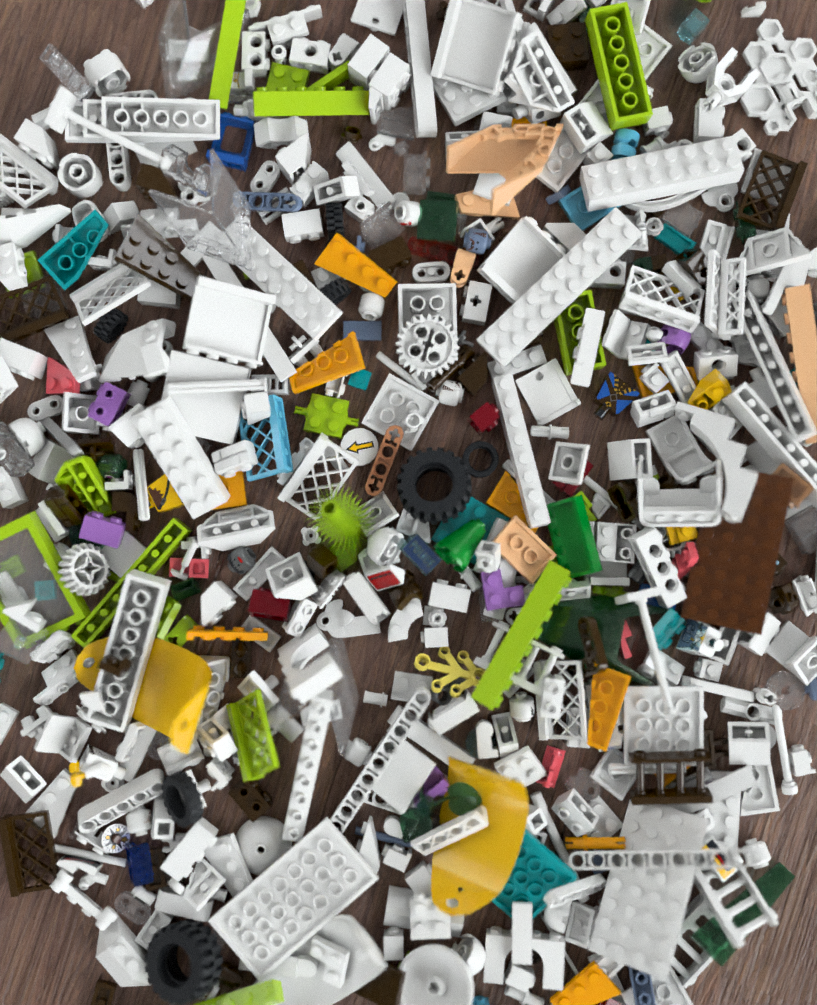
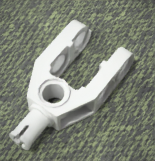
[702,47,761,113]

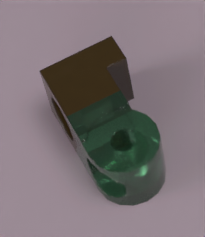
[630,254,667,278]

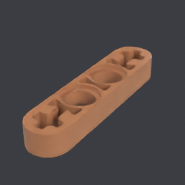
[365,425,404,496]

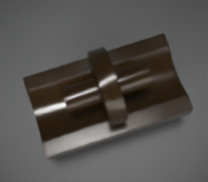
[75,432,115,462]

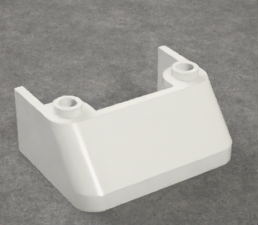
[637,459,722,527]

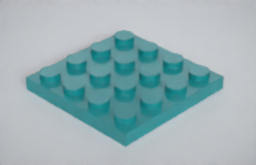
[491,829,577,919]

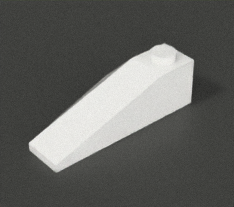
[194,655,230,739]

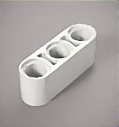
[154,887,214,922]

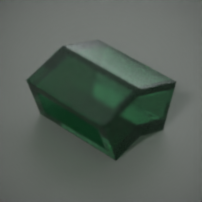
[171,577,202,601]

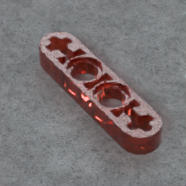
[407,236,479,270]

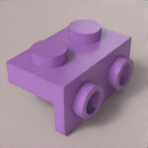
[413,766,449,810]

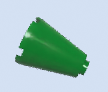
[434,519,486,573]

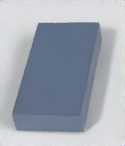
[343,321,382,341]

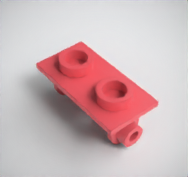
[536,745,566,789]

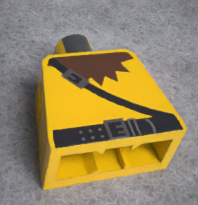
[147,474,185,513]

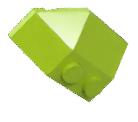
[54,456,116,517]

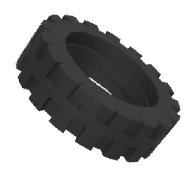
[161,771,204,827]

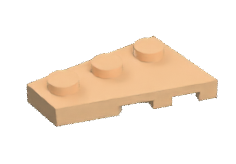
[455,190,520,220]

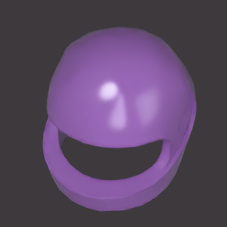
[656,324,691,355]

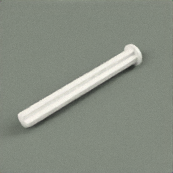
[168,376,268,394]

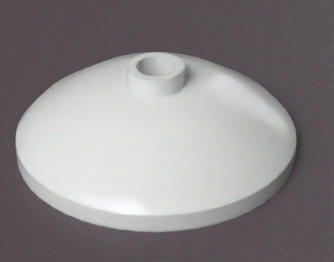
[236,816,292,875]

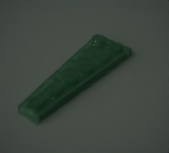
[690,862,795,967]

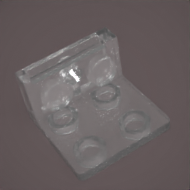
[360,201,405,249]

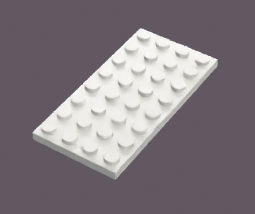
[588,800,709,981]
[208,817,379,981]

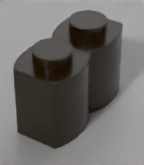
[608,479,639,524]

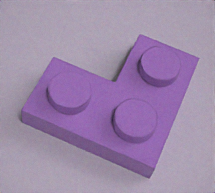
[480,569,525,611]

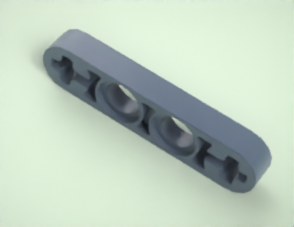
[232,192,302,213]

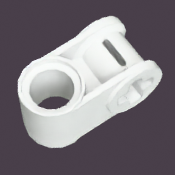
[329,33,360,71]

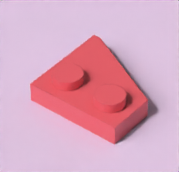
[46,357,80,395]

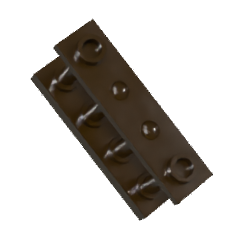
[628,748,713,805]

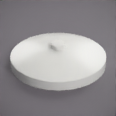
[399,944,474,1005]

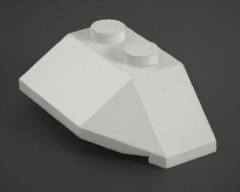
[511,30,575,113]
[197,504,275,551]
[96,916,151,987]

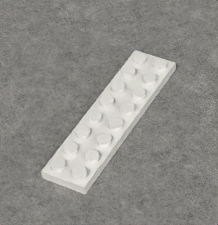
[214,215,343,341]

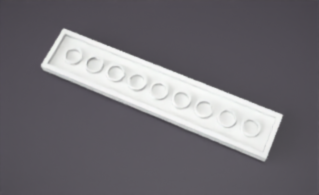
[536,24,672,193]
[476,207,643,368]

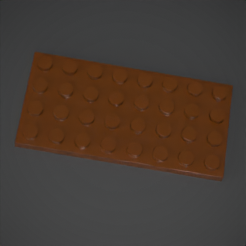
[681,466,794,635]

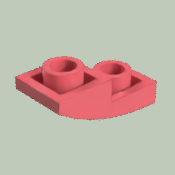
[671,542,699,579]

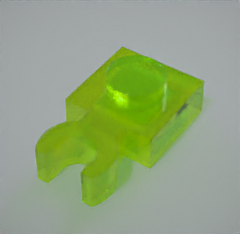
[593,585,629,597]

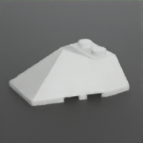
[99,318,176,383]

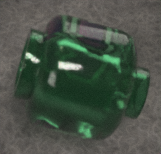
[96,453,127,478]

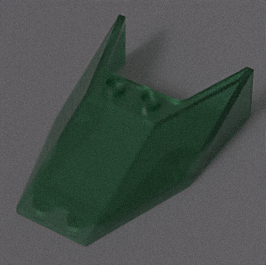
[538,595,668,686]

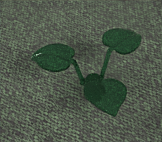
[400,753,482,843]

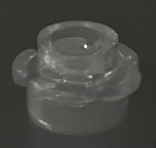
[392,140,410,157]

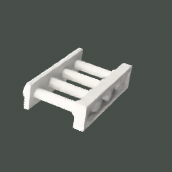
[473,620,565,698]
[693,854,779,949]
[671,893,735,989]

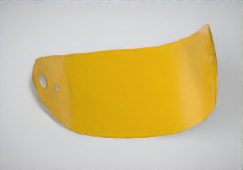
[74,637,212,754]
[431,756,529,916]

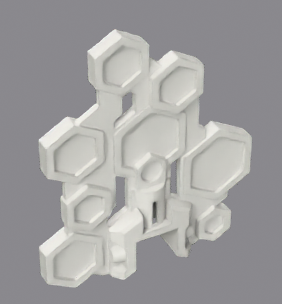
[740,19,817,136]

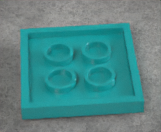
[431,496,509,565]

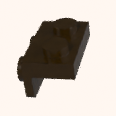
[386,569,424,611]

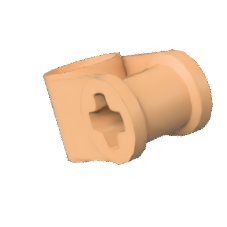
[450,248,476,288]

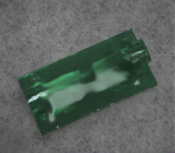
[733,201,757,244]

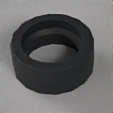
[462,441,499,478]

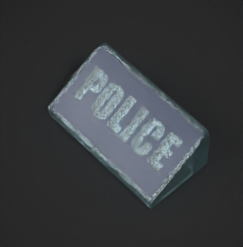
[400,534,442,576]

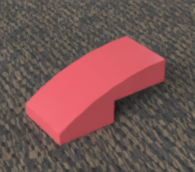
[169,557,209,578]
[616,616,632,659]

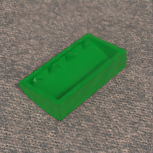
[546,495,602,578]

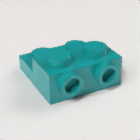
[645,608,686,650]

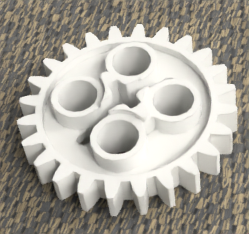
[396,314,459,378]

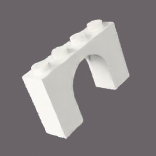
[277,623,343,704]
[483,926,565,991]

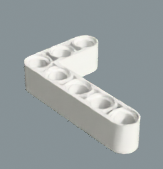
[104,90,158,192]

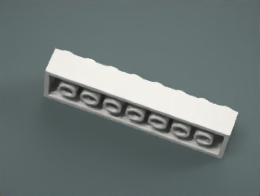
[579,135,744,212]
[86,569,171,732]

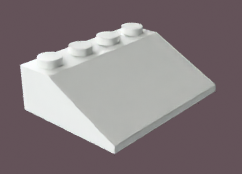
[398,283,458,365]

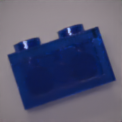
[125,841,154,887]

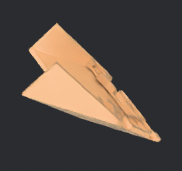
[446,124,564,216]

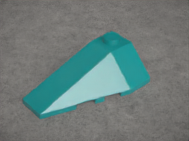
[38,209,109,290]

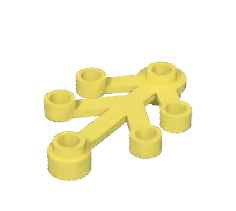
[414,647,485,698]

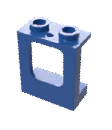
[206,112,255,171]

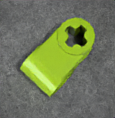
[164,614,198,647]

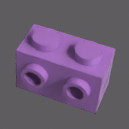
[88,381,131,427]
[79,511,126,548]

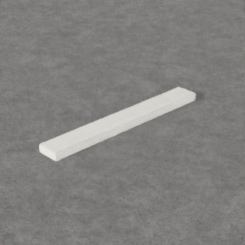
[202,247,297,383]

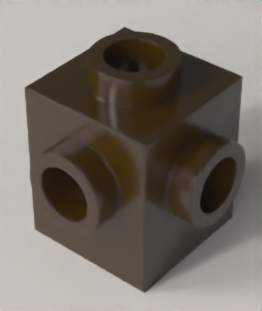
[768,583,799,615]

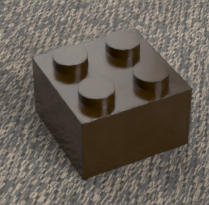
[545,22,589,71]

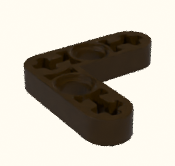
[565,616,608,681]

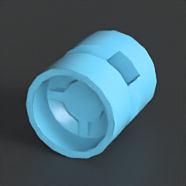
[611,128,640,160]

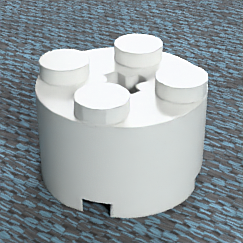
[83,49,130,97]
[58,153,103,199]

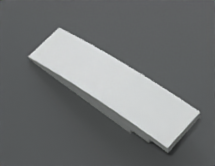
[65,96,220,143]

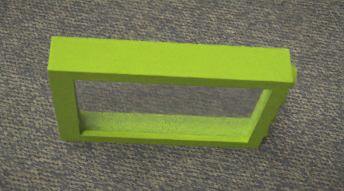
[0,511,91,650]

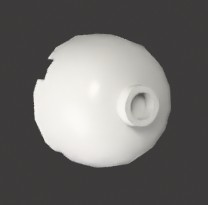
[678,42,718,83]
[8,417,46,456]
[367,528,404,567]
[542,901,573,934]
[451,933,486,976]

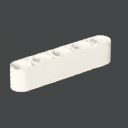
[387,705,476,765]
[77,769,165,833]

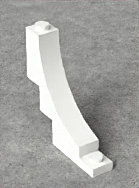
[675,401,758,523]

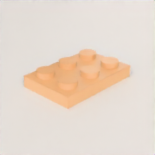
[492,516,557,584]

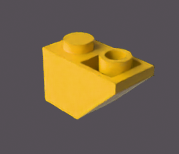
[688,368,732,410]

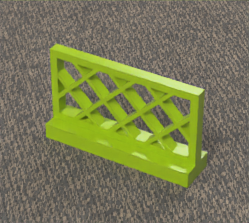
[226,689,279,782]

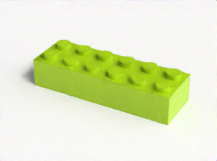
[585,2,653,131]

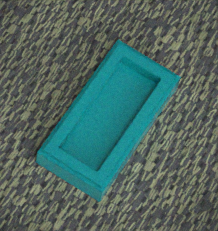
[654,221,697,258]

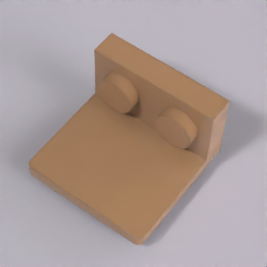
[772,463,814,510]

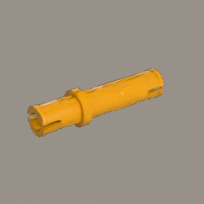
[565,835,626,851]

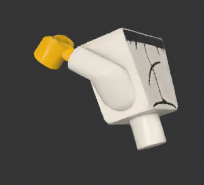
[69,744,126,787]

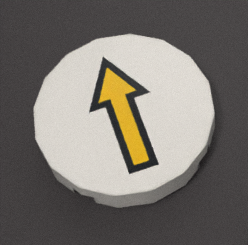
[341,428,378,466]

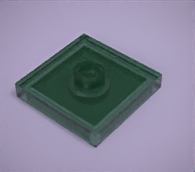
[416,200,459,242]

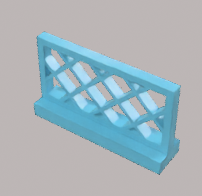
[239,394,294,481]

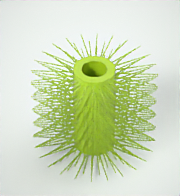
[305,485,376,553]

